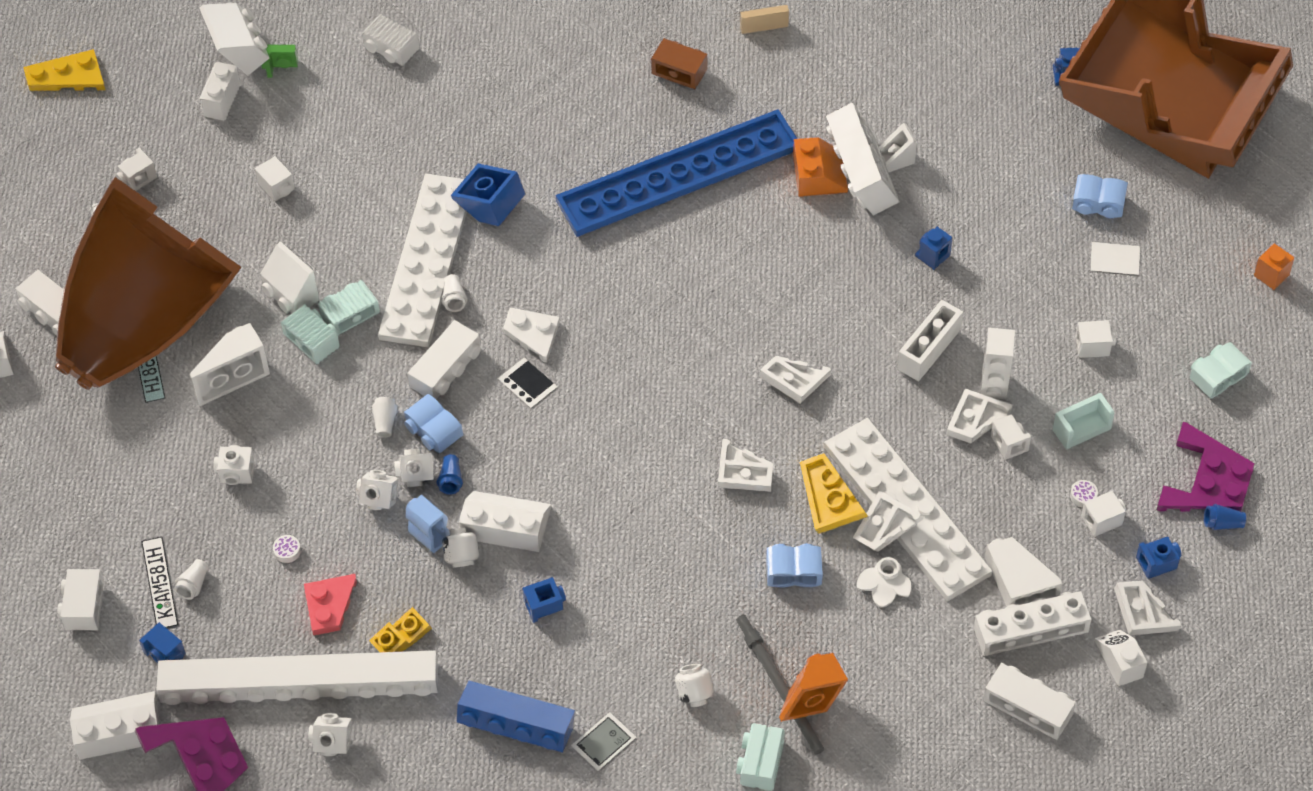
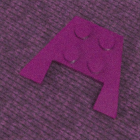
[1156,422,1255,512]
[134,717,248,791]

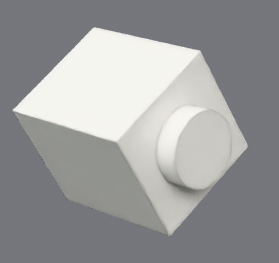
[255,156,295,202]
[1075,320,1116,358]
[1081,491,1126,537]

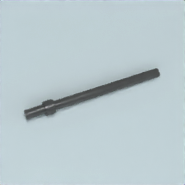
[736,615,824,755]

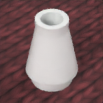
[442,274,467,312]
[372,397,398,438]
[174,559,209,600]

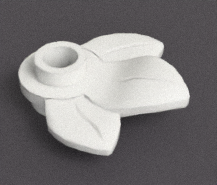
[857,557,912,608]

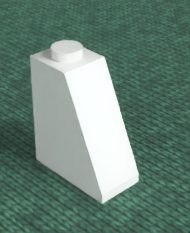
[985,537,1062,607]

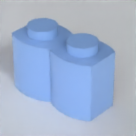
[1072,174,1128,218]
[404,394,463,454]
[406,495,450,553]
[766,544,823,588]

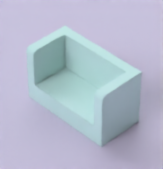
[1053,393,1115,450]

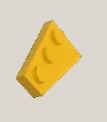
[23,49,105,91]
[800,453,868,534]

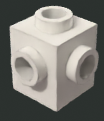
[213,445,255,485]
[394,449,434,487]
[356,470,399,510]
[308,713,352,756]

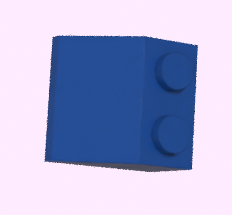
[451,163,526,226]

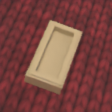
[740,5,789,34]

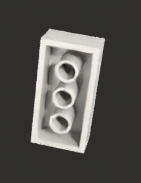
[826,103,900,215]

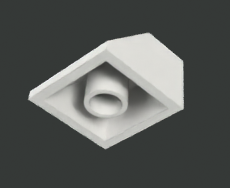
[260,242,319,314]

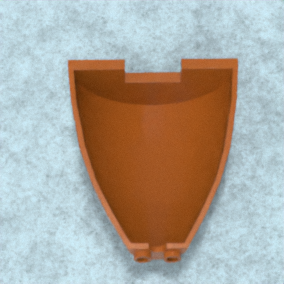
[55,177,241,390]

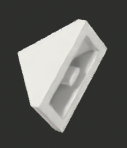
[879,123,917,172]

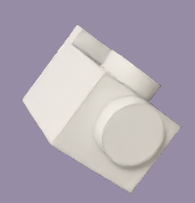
[115,148,157,191]
[991,414,1031,460]

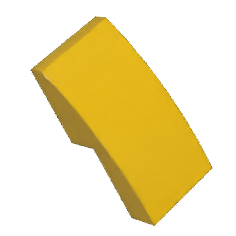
[369,607,432,653]

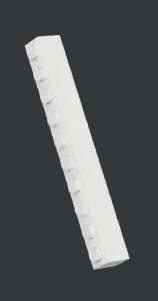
[156,651,438,705]

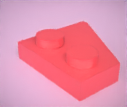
[304,574,357,636]

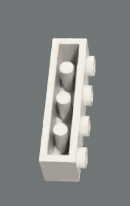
[974,591,1091,656]

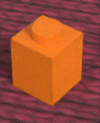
[1254,243,1295,290]

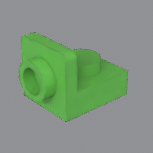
[262,45,298,78]

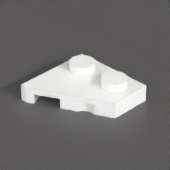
[946,389,1013,443]
[718,439,773,492]
[853,491,924,552]

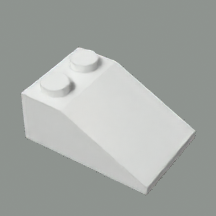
[190,323,270,406]

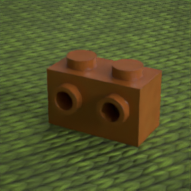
[651,38,708,89]

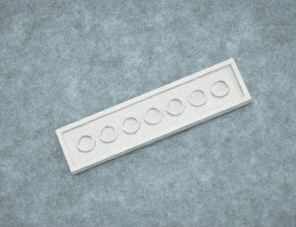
[378,174,467,348]
[824,418,992,602]

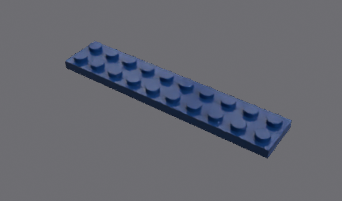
[555,109,797,237]

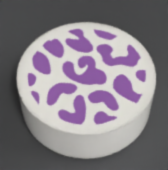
[1070,480,1098,508]
[273,535,301,563]

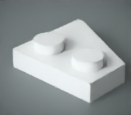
[503,308,560,363]
[759,356,831,403]
[1114,581,1181,635]

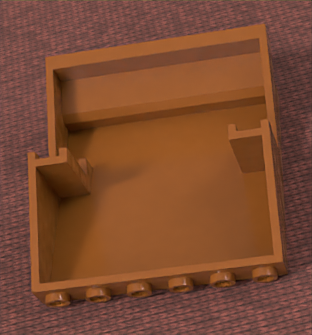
[1059,0,1293,179]

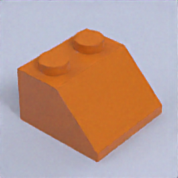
[793,137,848,197]
[779,653,848,722]

